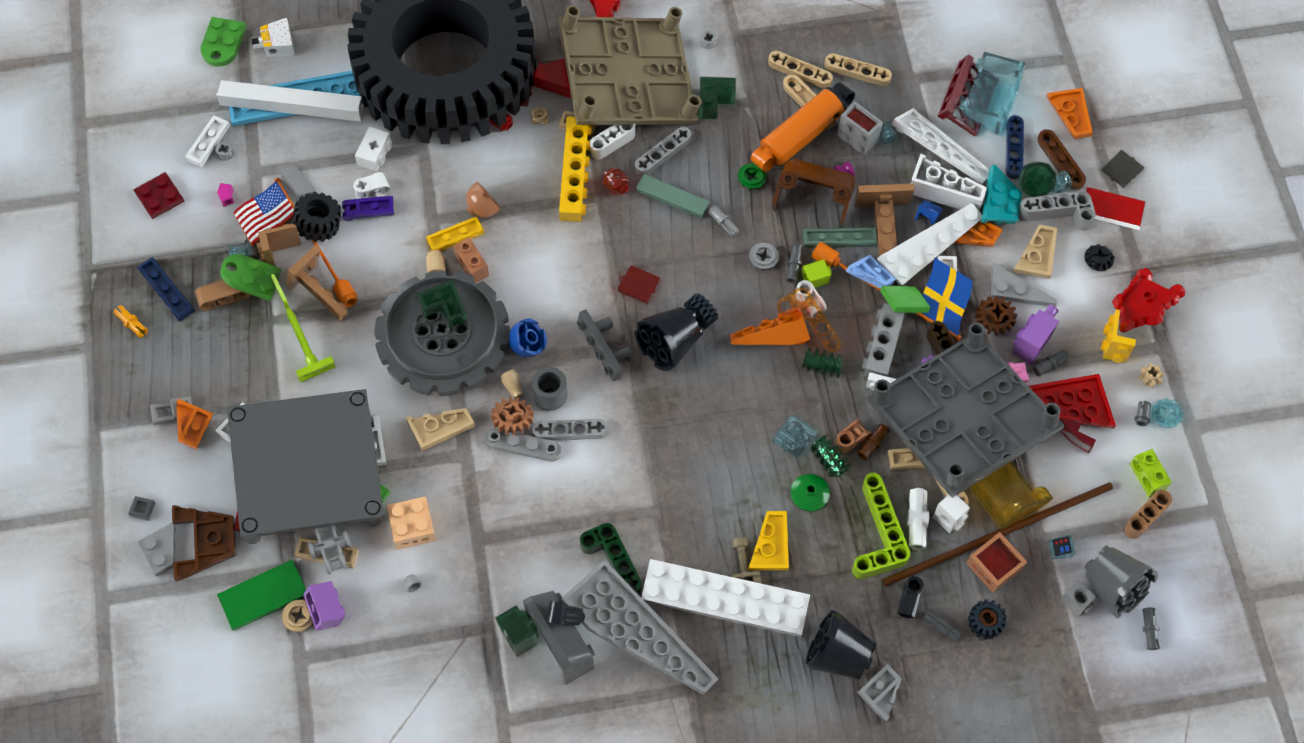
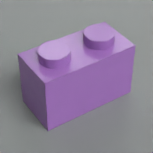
[303,581,345,631]

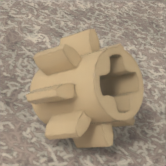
[1138,363,1164,388]

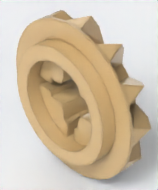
[282,600,313,632]

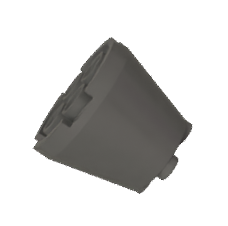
[1084,545,1158,618]

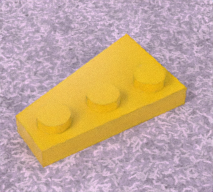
[748,511,789,571]

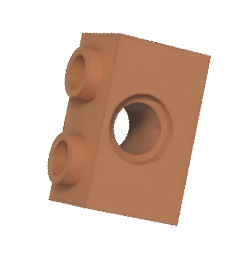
[453,237,489,283]

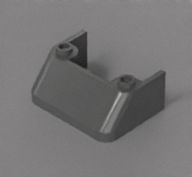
[523,591,595,685]

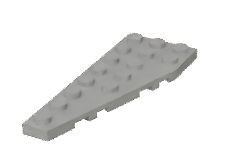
[560,560,718,695]

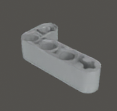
[1019,191,1096,231]

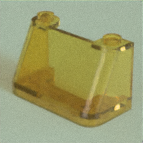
[970,461,1053,528]

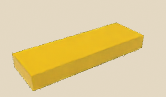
[426,216,484,251]

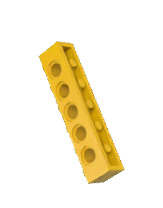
[559,116,592,222]

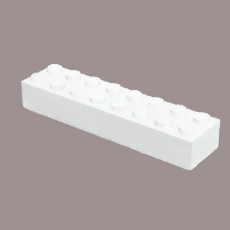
[641,559,810,637]

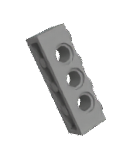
[861,303,905,378]

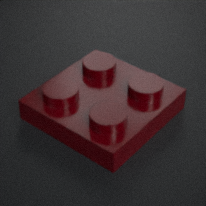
[133,172,185,219]

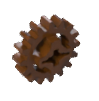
[975,295,1018,336]

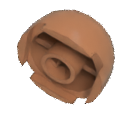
[466,182,501,218]

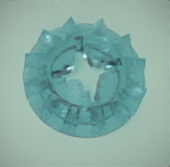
[1152,398,1184,428]

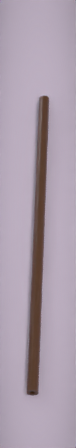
[882,482,1113,587]

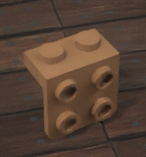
[257,224,301,266]

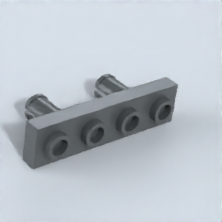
[577,309,631,381]

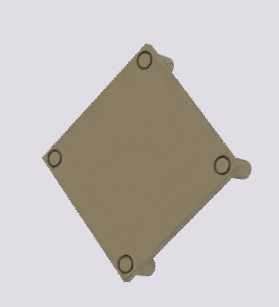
[558,5,702,125]

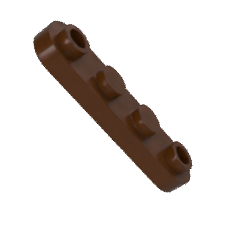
[1037,129,1086,190]

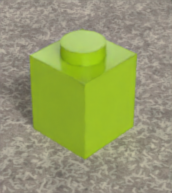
[801,260,832,288]

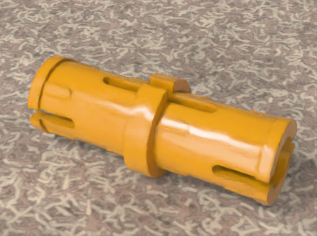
[113,305,148,338]

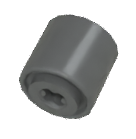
[532,367,568,411]

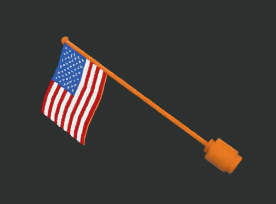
[233,178,358,308]

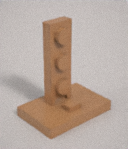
[854,184,914,256]
[286,244,348,322]

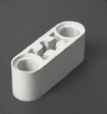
[590,124,635,160]

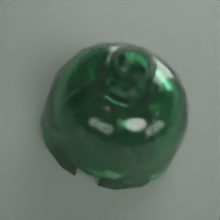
[1018,161,1057,197]

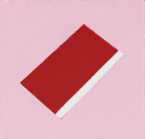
[1086,187,1145,230]

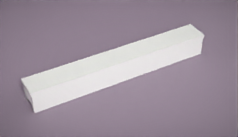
[216,80,364,122]

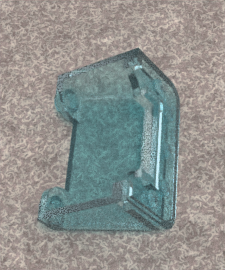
[959,52,1026,136]

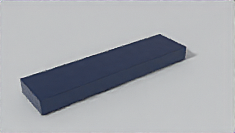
[137,257,195,322]

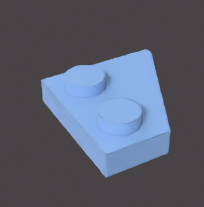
[846,255,896,289]

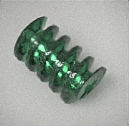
[802,347,843,378]
[810,434,852,477]

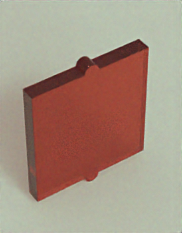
[617,265,660,304]

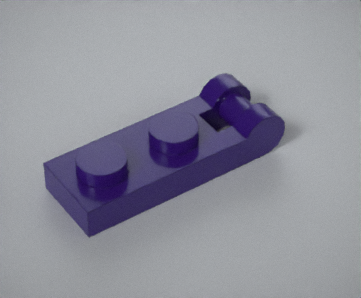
[342,196,394,221]

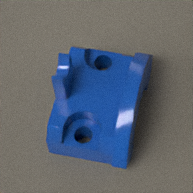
[914,200,943,225]

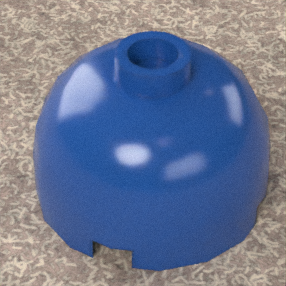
[509,318,547,358]

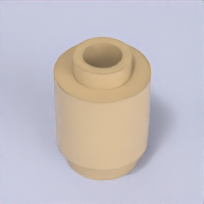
[426,250,446,273]

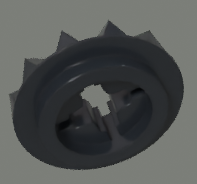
[1084,243,1115,271]

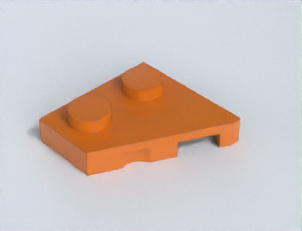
[954,219,1003,247]
[177,399,213,450]

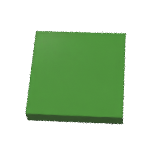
[881,286,930,313]

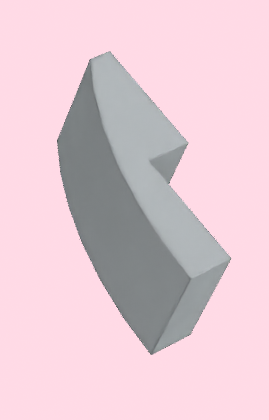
[150,397,192,425]

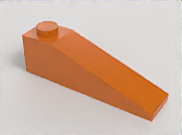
[730,306,810,345]

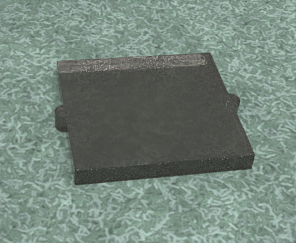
[1101,150,1145,188]

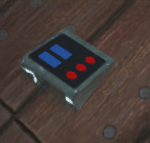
[1049,535,1075,559]

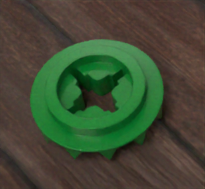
[738,163,767,190]

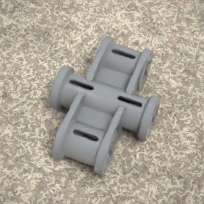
[308,526,352,575]

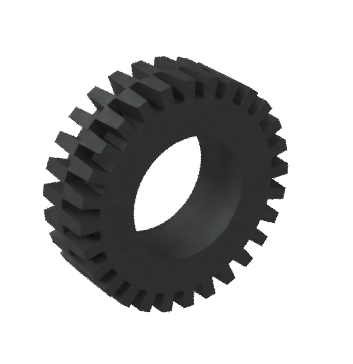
[347,0,536,144]

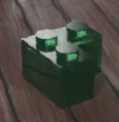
[699,77,736,119]
[417,280,467,328]
[495,605,539,657]

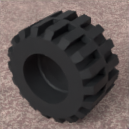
[293,192,341,242]

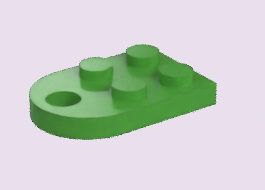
[201,17,247,67]
[220,254,282,301]

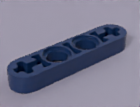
[1005,115,1024,179]

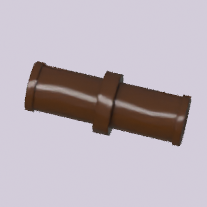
[857,424,890,460]

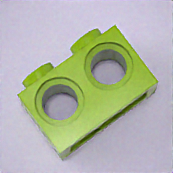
[1129,449,1172,498]

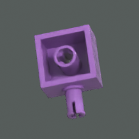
[1012,305,1059,365]

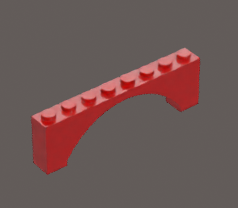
[533,0,620,99]

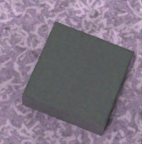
[128,496,155,521]

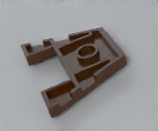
[172,505,236,582]

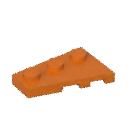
[1047,88,1093,139]

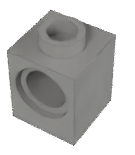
[1060,580,1097,616]

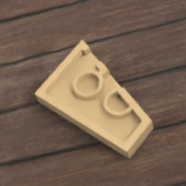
[1013,225,1058,279]
[405,408,475,451]

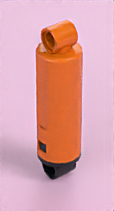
[751,82,855,172]

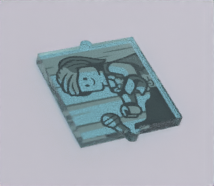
[772,415,818,459]

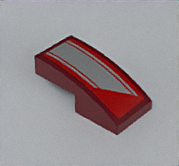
[1060,417,1096,453]

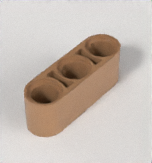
[195,280,252,311]
[1124,490,1172,539]

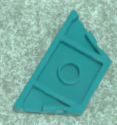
[981,164,1022,224]

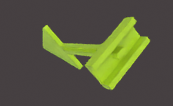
[271,274,336,383]

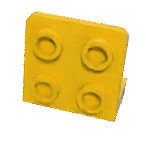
[1101,309,1136,363]

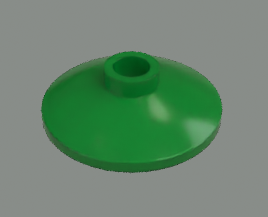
[790,474,830,512]

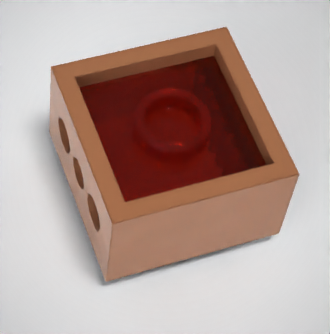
[966,532,1027,593]

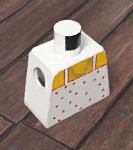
[251,18,295,57]

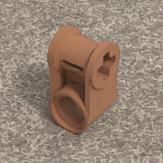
[834,419,872,454]

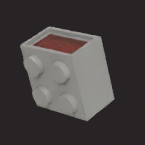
[837,102,883,155]

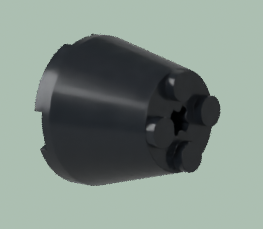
[634,307,703,371]
[805,610,877,680]

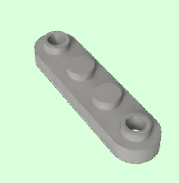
[485,428,561,462]

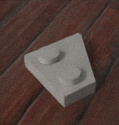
[137,523,176,576]
[857,664,902,722]

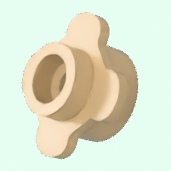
[530,107,548,125]

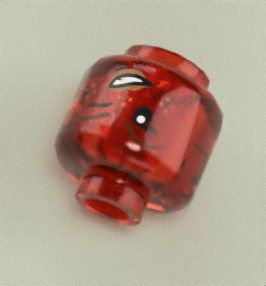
[603,168,630,195]

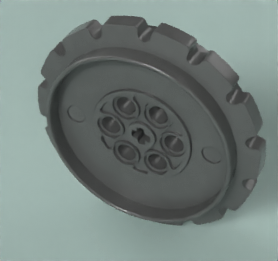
[374,271,510,396]

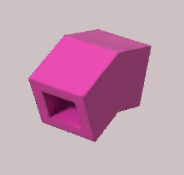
[217,183,234,207]

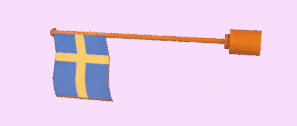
[811,242,972,341]

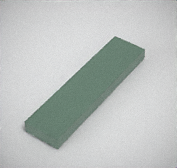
[636,174,710,219]
[802,227,878,248]

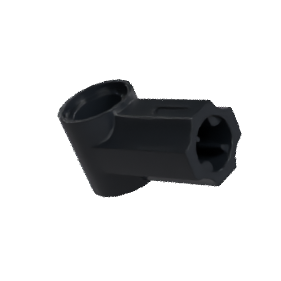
[897,576,924,619]
[545,600,585,626]

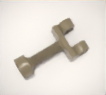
[731,537,762,584]

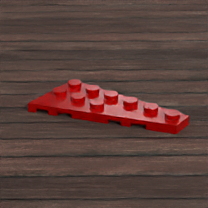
[1029,374,1116,429]

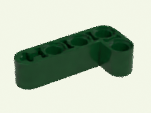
[580,523,642,595]

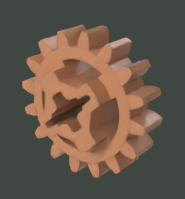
[491,396,533,436]

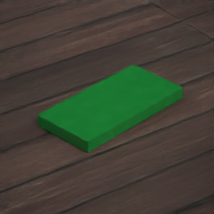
[217,559,306,631]

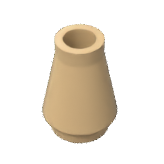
[501,369,524,399]

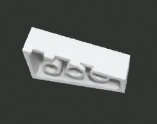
[910,154,987,211]

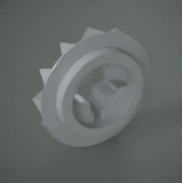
[749,243,779,270]

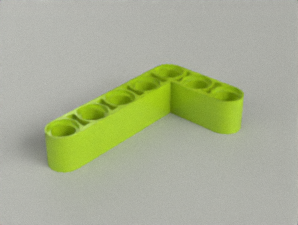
[852,473,910,579]

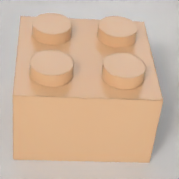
[387,496,436,550]

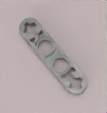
[635,127,691,176]
[532,419,608,440]

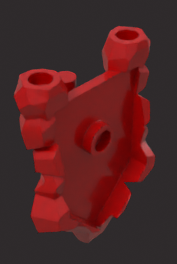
[1112,268,1186,333]

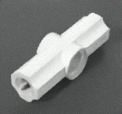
[907,488,929,550]

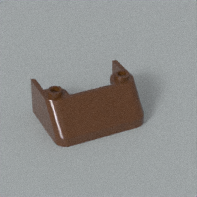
[772,159,856,228]

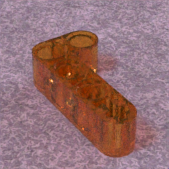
[777,287,842,353]

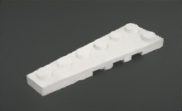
[891,108,989,185]
[877,203,982,286]

